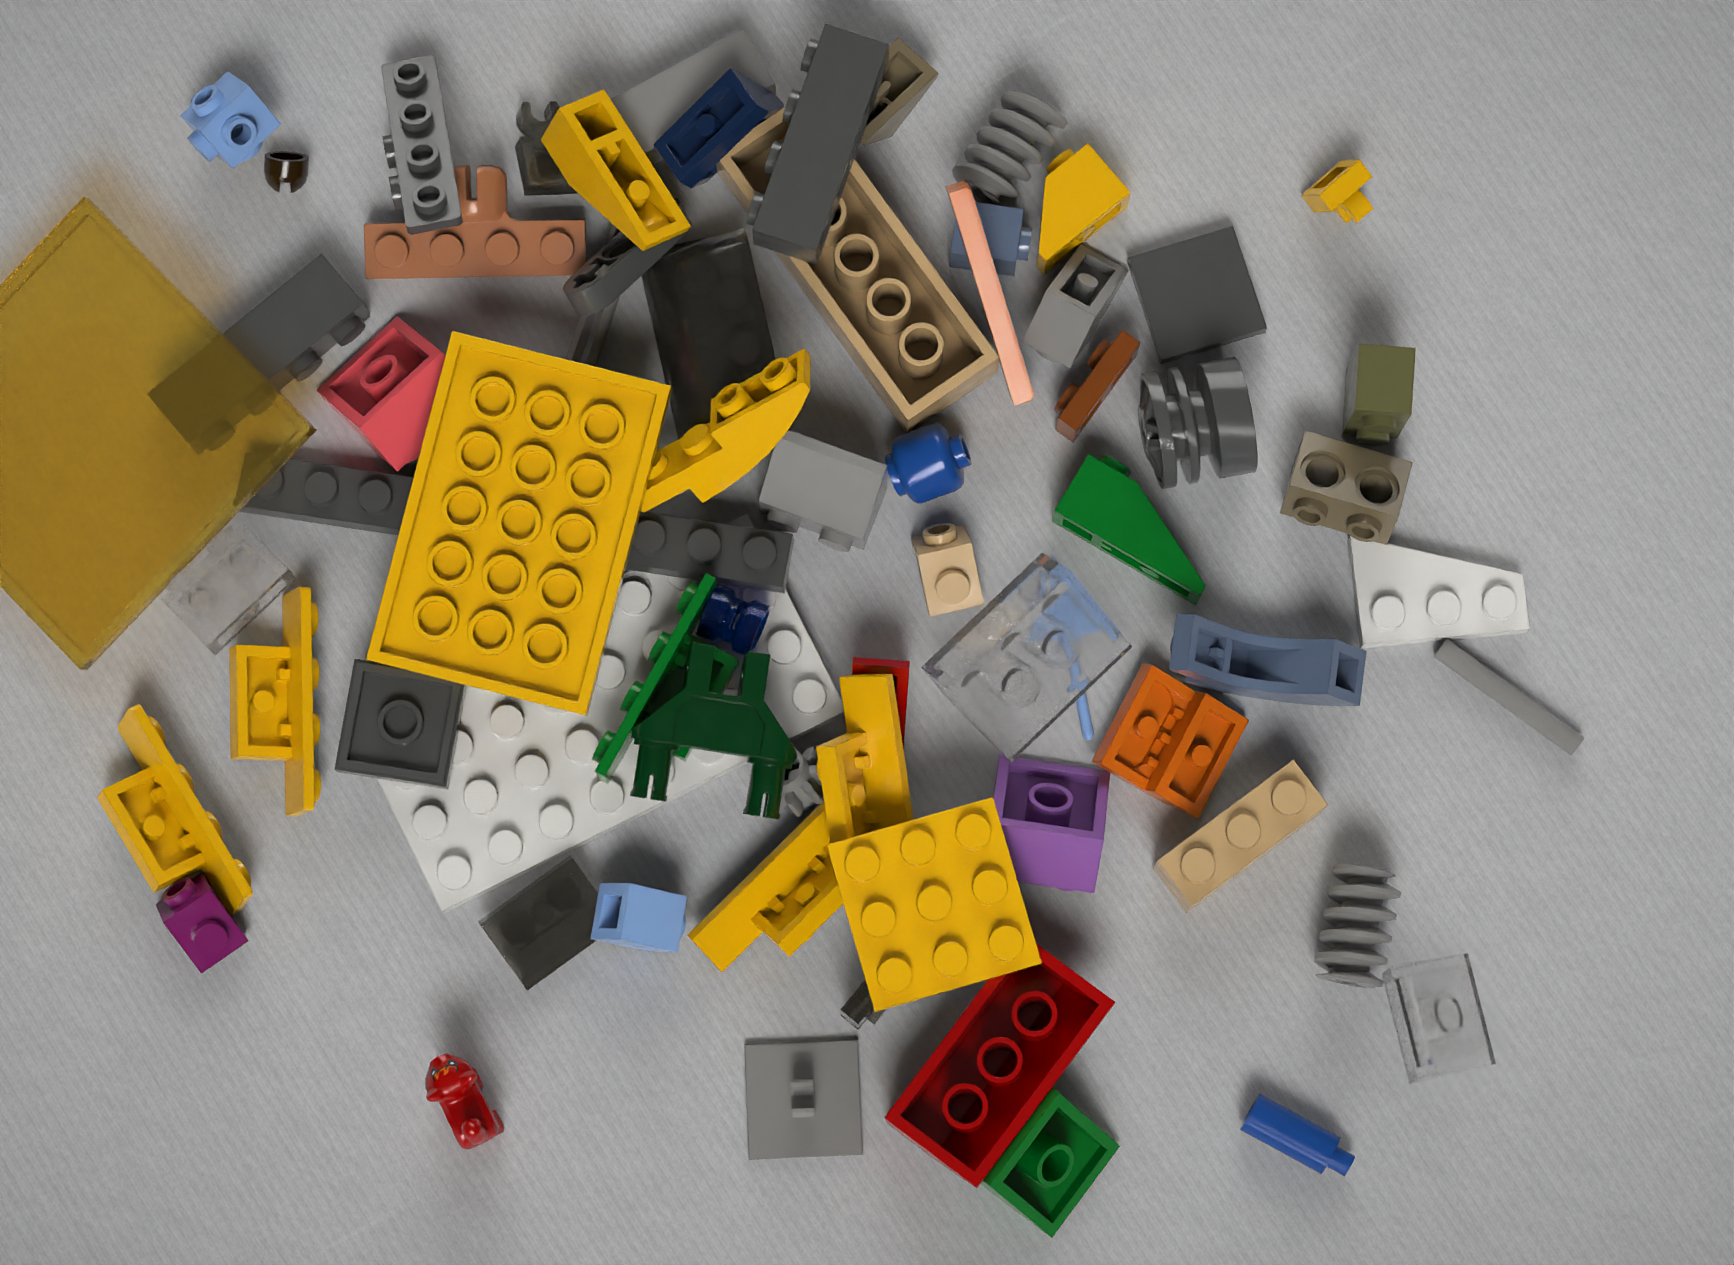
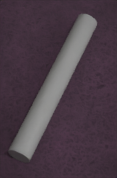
[1434,639,1584,755]

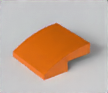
[1091,664,1249,818]

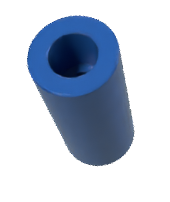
[1240,1093,1355,1176]

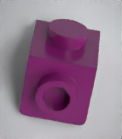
[156,873,248,974]

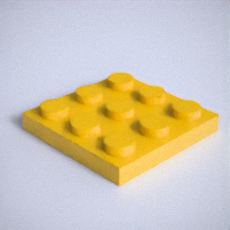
[826,797,1042,1013]

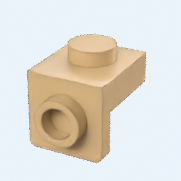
[911,523,984,617]

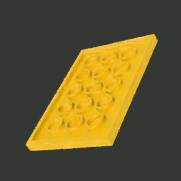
[366,331,673,716]

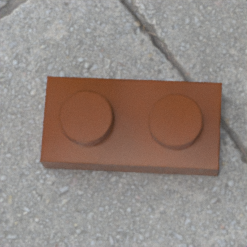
[1054,330,1140,443]

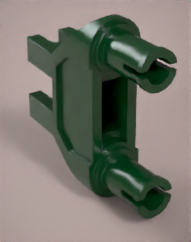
[630,642,797,820]

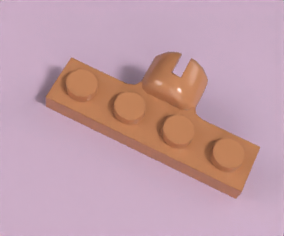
[364,165,587,279]

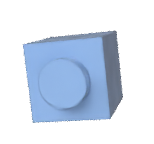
[590,883,687,952]

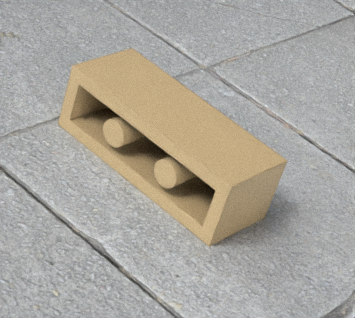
[1153,759,1328,913]

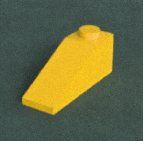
[541,89,691,251]

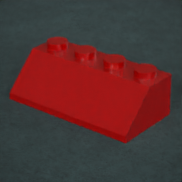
[884,944,1115,1188]

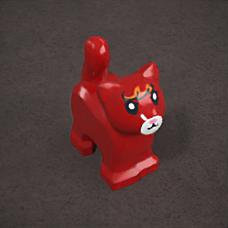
[425,1053,505,1150]

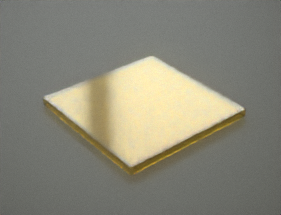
[0,197,317,670]

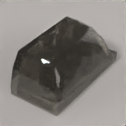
[641,228,790,439]

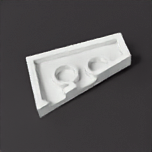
[1348,536,1530,648]

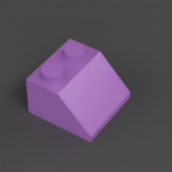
[993,755,1110,893]

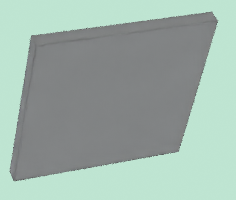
[744,1040,863,1160]

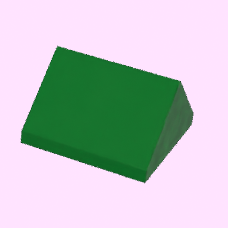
[981,1088,1120,1238]

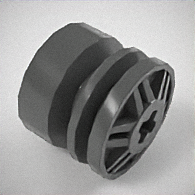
[1138,356,1258,489]

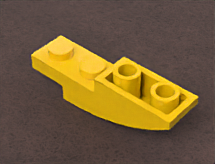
[641,348,811,513]

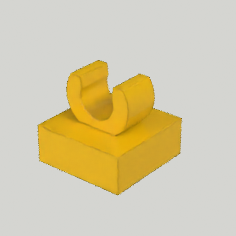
[1301,159,1373,223]

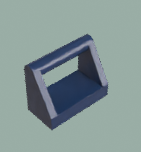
[653,68,785,189]

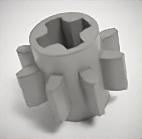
[765,742,823,817]

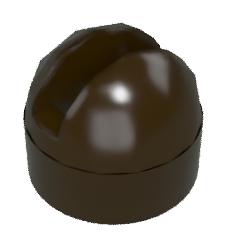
[264,151,309,193]

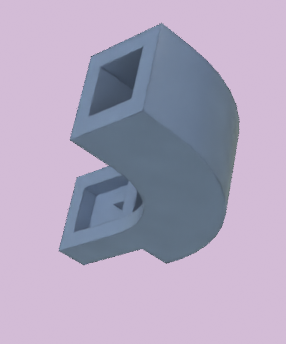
[1169,614,1367,706]

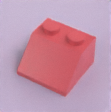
[316,316,445,472]

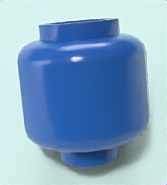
[885,423,972,504]

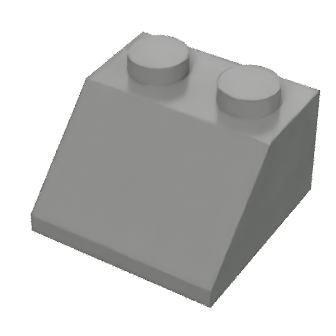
[758,430,887,552]

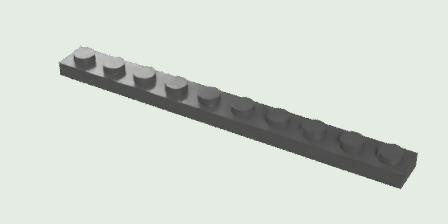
[235,453,794,593]

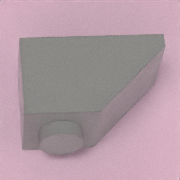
[1022,244,1129,368]

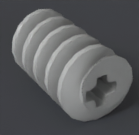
[952,91,1068,206]
[1314,863,1401,988]

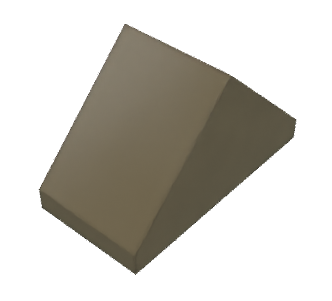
[860,37,939,146]

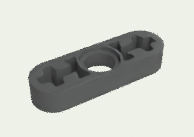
[563,198,692,316]

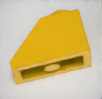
[1036,143,1131,275]

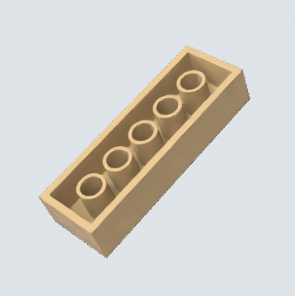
[716,107,999,433]

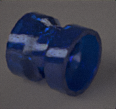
[696,584,771,656]

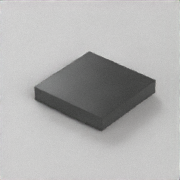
[1127,226,1267,364]
[334,659,467,790]

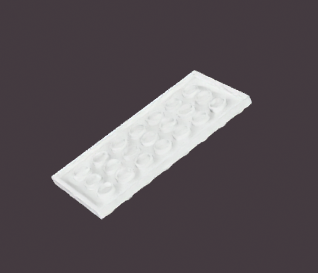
[377,514,844,913]

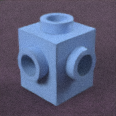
[180,71,281,169]

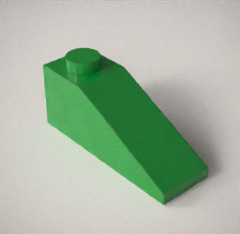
[1052,454,1206,605]

